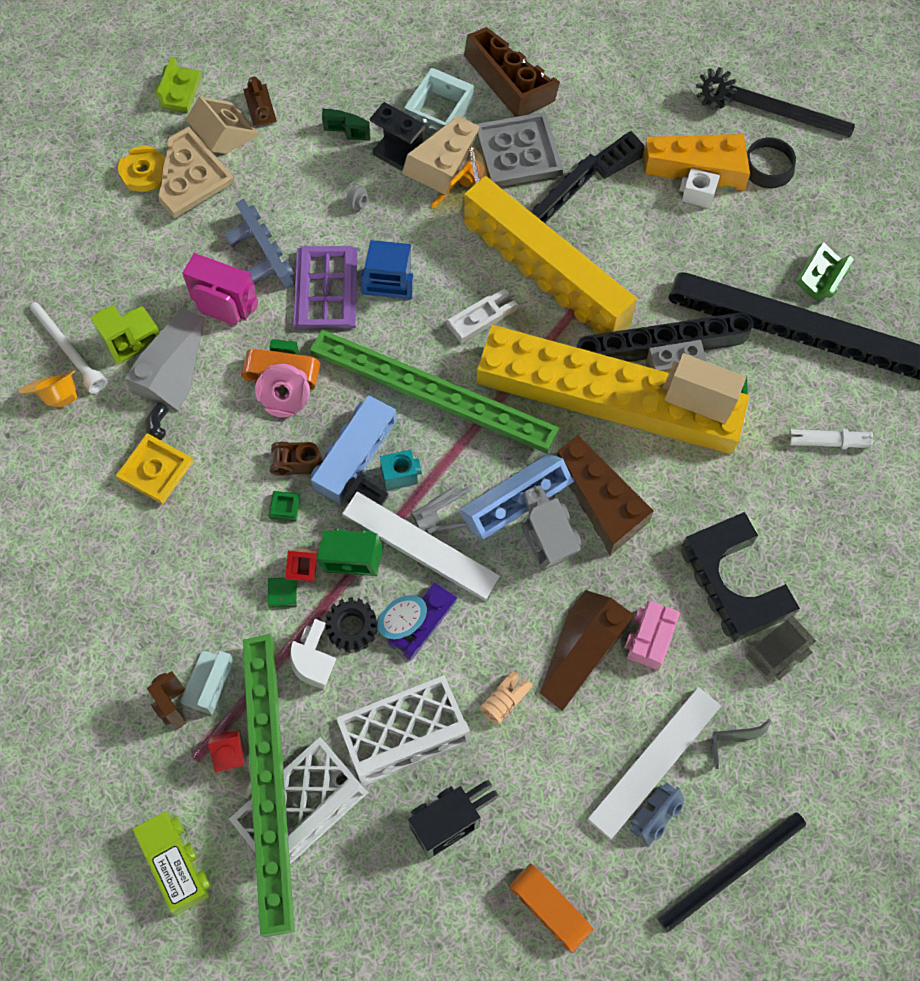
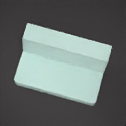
[180,651,234,715]

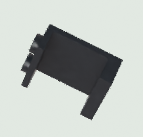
[370,102,426,171]

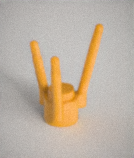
[431,161,482,208]

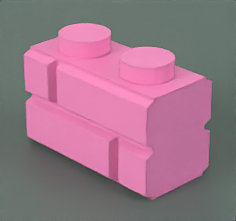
[624,601,680,670]

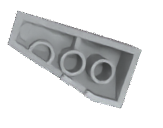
[125,308,205,412]

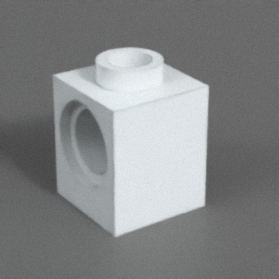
[679,168,720,209]

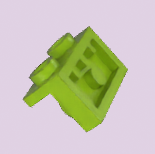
[155,57,202,113]

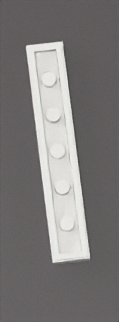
[342,492,500,601]
[587,687,721,840]

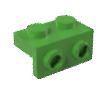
[795,243,854,301]

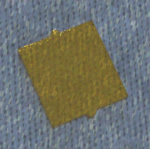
[468,146,490,183]

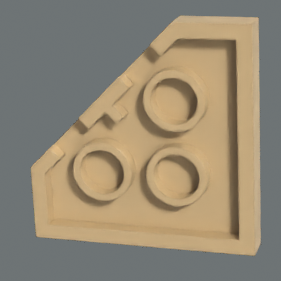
[159,126,234,219]

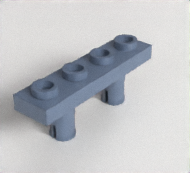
[224,199,295,289]

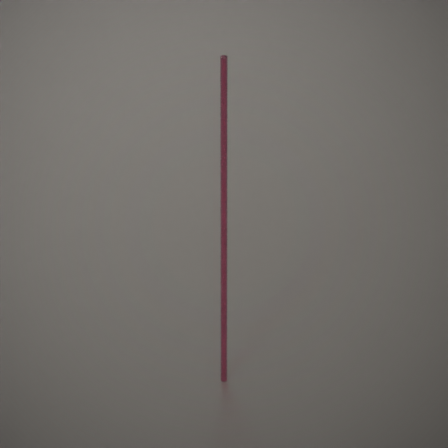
[191,308,575,763]

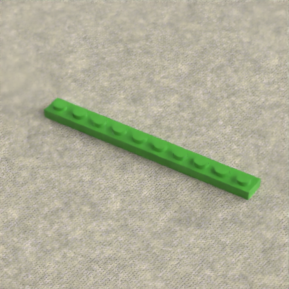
[310,330,559,454]
[243,634,295,938]

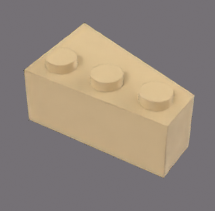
[402,116,480,195]

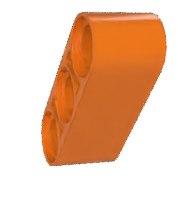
[241,349,321,390]
[508,863,594,953]

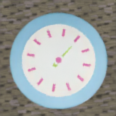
[378,595,427,639]

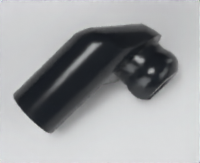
[145,403,169,440]

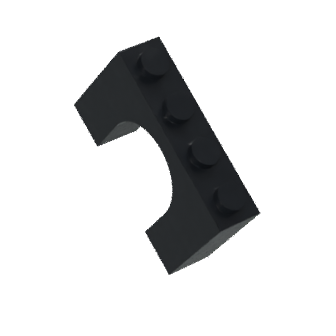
[681,512,800,643]

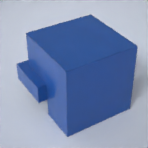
[361,240,413,299]

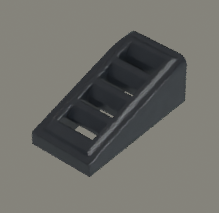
[595,131,645,179]

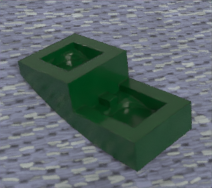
[322,108,371,141]

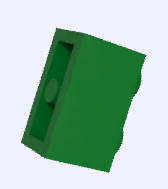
[317,529,384,576]

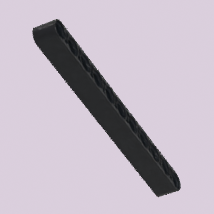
[668,272,920,380]

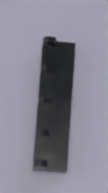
[531,153,598,223]

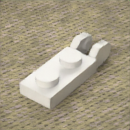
[447,289,519,344]

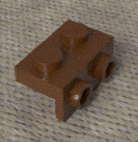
[147,671,186,730]

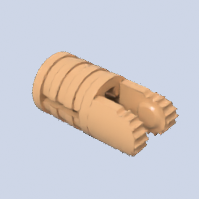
[480,671,533,725]

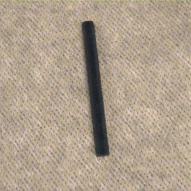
[716,84,855,137]
[658,812,806,932]

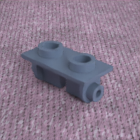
[630,783,685,847]

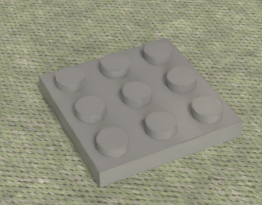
[476,112,563,187]

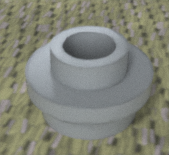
[346,186,369,211]

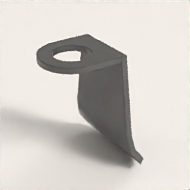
[712,718,771,769]

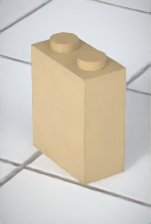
[663,353,746,424]

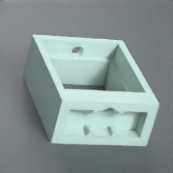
[404,68,474,136]

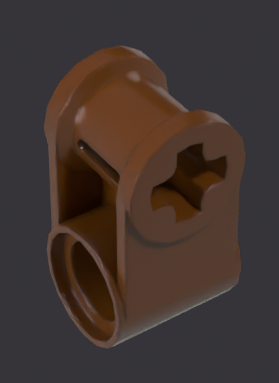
[270,442,323,476]

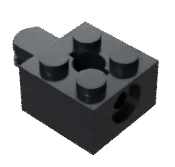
[408,780,499,860]

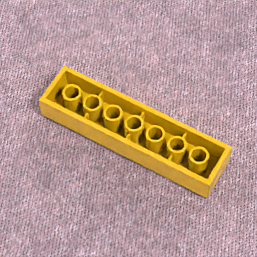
[464,176,638,334]

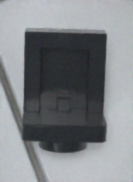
[345,472,389,506]

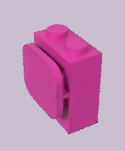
[182,253,258,325]

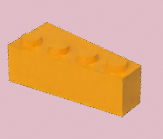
[643,134,750,191]

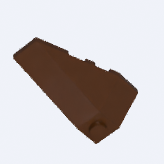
[540,590,634,711]

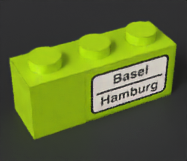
[133,811,211,916]

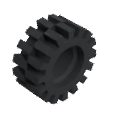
[325,597,378,653]

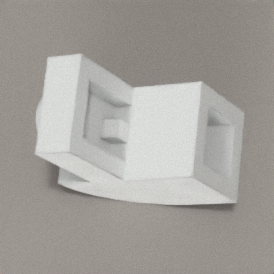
[289,619,336,690]

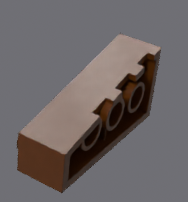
[464,27,560,117]
[557,435,654,556]

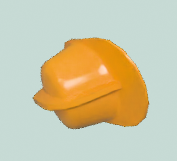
[18,370,77,407]

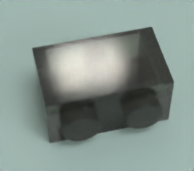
[745,615,816,683]

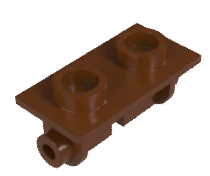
[243,76,277,127]

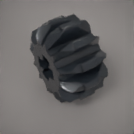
[696,67,737,110]

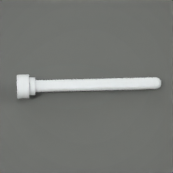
[30,302,108,394]

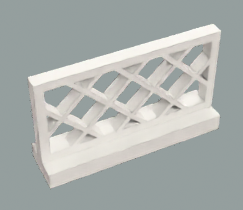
[336,675,472,786]
[229,737,369,864]

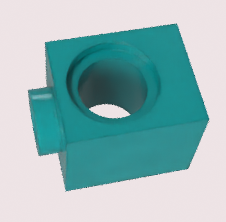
[379,450,422,491]

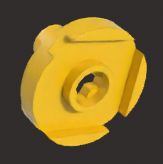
[118,146,166,192]

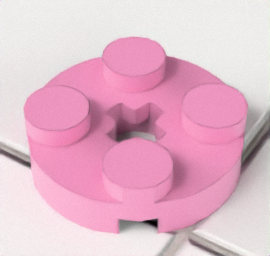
[255,364,310,417]

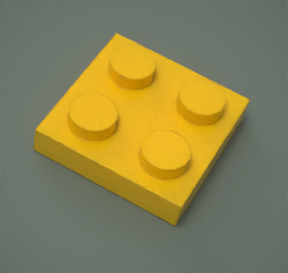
[116,433,193,505]

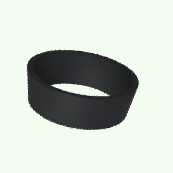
[747,137,796,188]

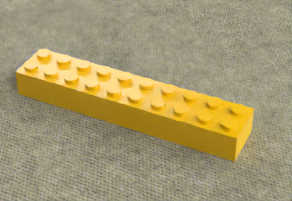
[476,325,750,454]

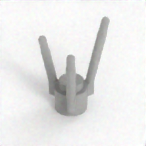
[412,485,472,535]

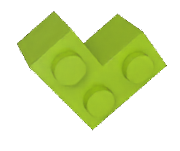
[90,305,160,366]

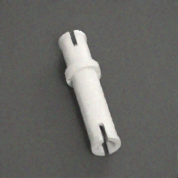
[788,429,873,450]

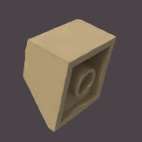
[185,96,259,154]

